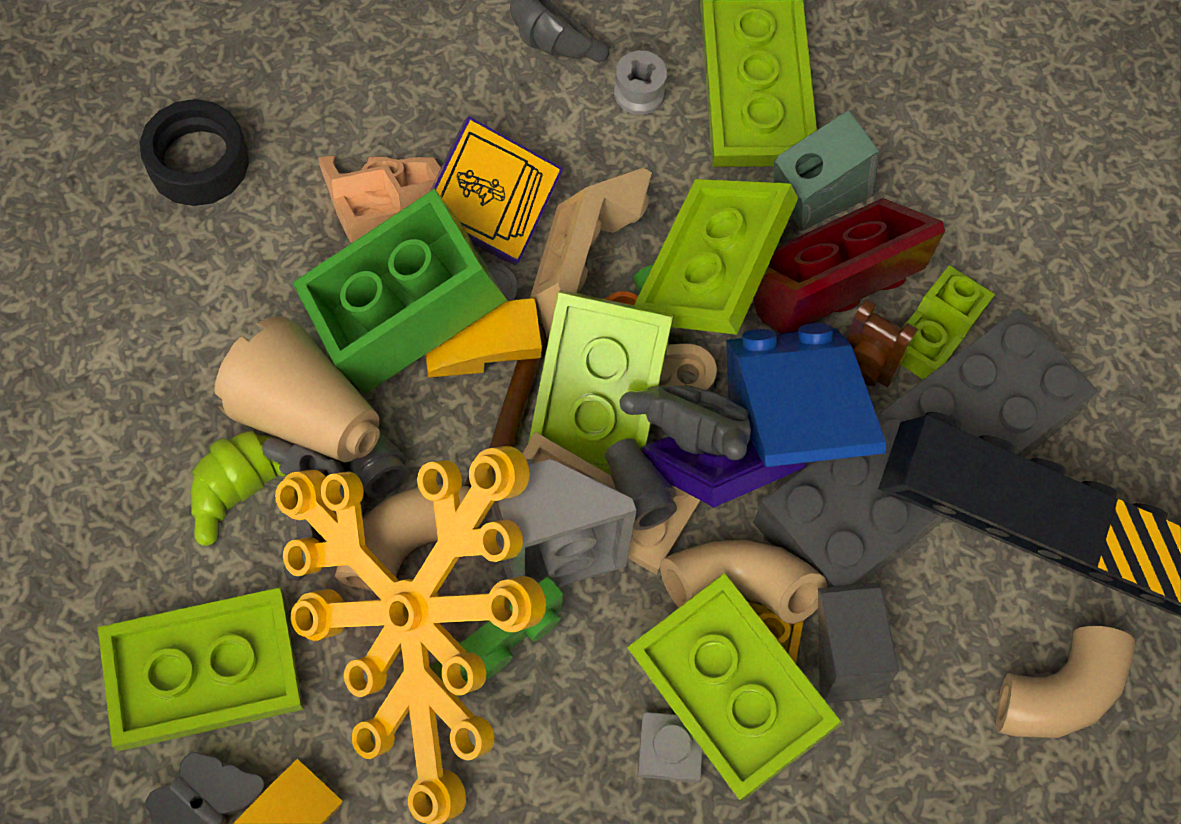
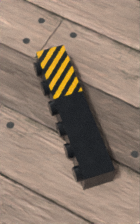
[878,412,1181,617]

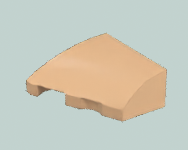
[318,156,441,243]

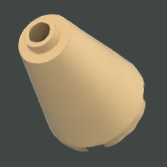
[214,316,380,462]

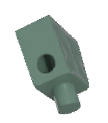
[774,110,879,231]

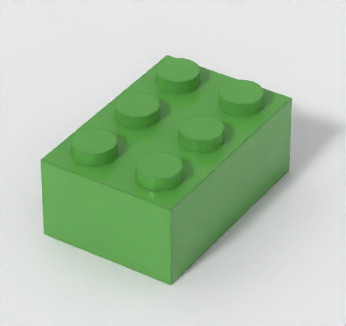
[292,188,507,394]

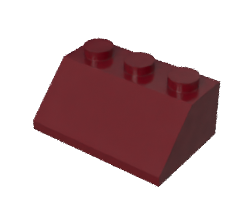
[753,198,945,334]

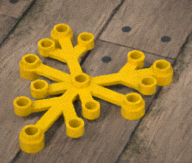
[275,446,546,824]

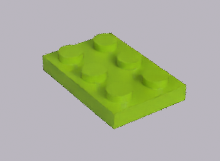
[634,179,798,335]
[528,290,674,476]
[627,573,842,802]
[97,587,304,752]

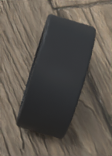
[139,99,249,206]

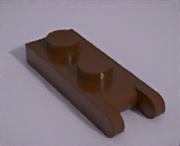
[847,299,918,388]

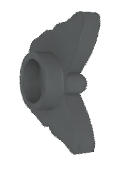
[145,752,267,824]

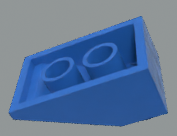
[726,323,886,467]

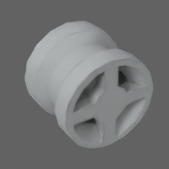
[614,50,667,115]

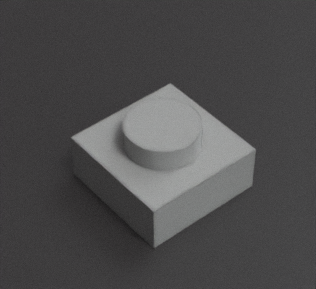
[637,712,702,783]

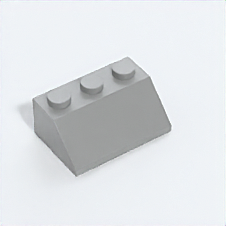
[492,459,636,587]

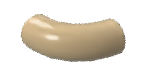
[335,485,471,591]
[660,539,827,624]
[996,626,1135,738]

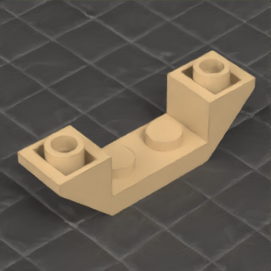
[530,168,652,340]

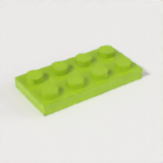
[700,0,817,167]

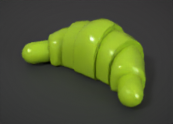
[190,430,287,546]

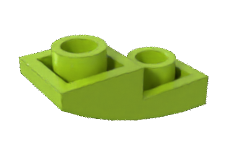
[901,265,995,380]

